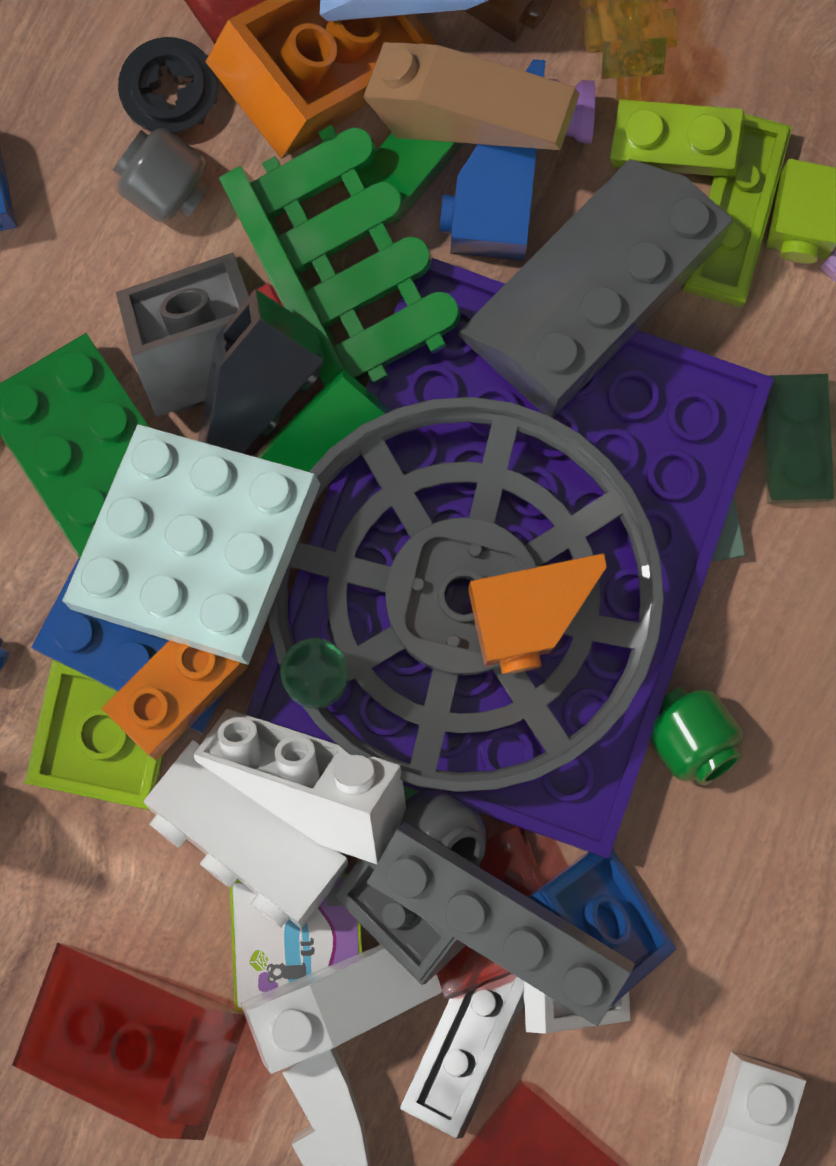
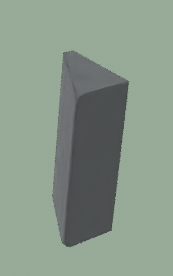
[333,859,466,985]

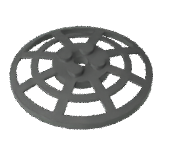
[268,397,664,792]

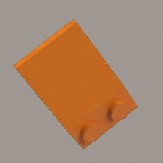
[205,0,438,159]

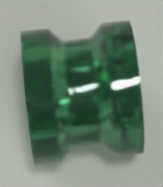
[280,638,349,709]

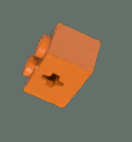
[101,640,248,761]

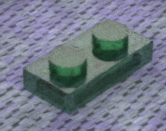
[763,374,834,504]

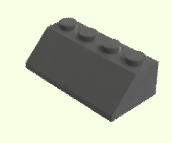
[458,159,733,418]

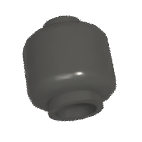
[113,128,210,222]
[400,789,487,867]

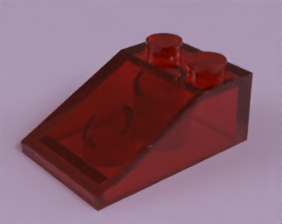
[12,943,247,1140]

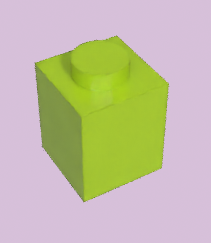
[765,159,836,264]

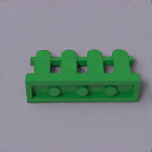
[219,124,461,386]

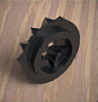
[118,37,217,136]

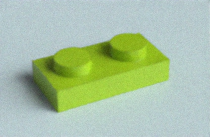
[610,99,745,178]

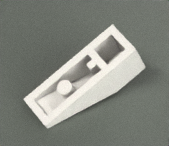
[240,945,445,1074]
[697,1051,806,1166]

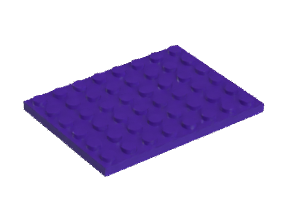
[246,258,774,859]

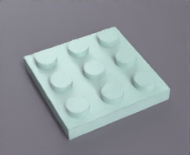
[62,424,320,665]

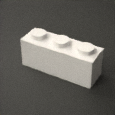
[143,740,349,929]

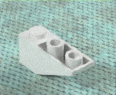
[194,709,406,864]

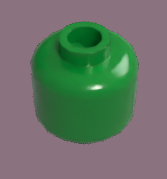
[649,687,744,786]

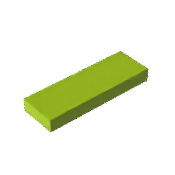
[682,113,793,308]

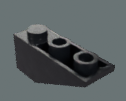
[198,289,324,454]

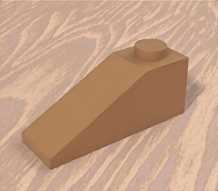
[363,42,580,150]

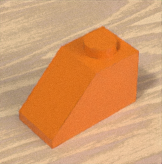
[468,553,607,675]

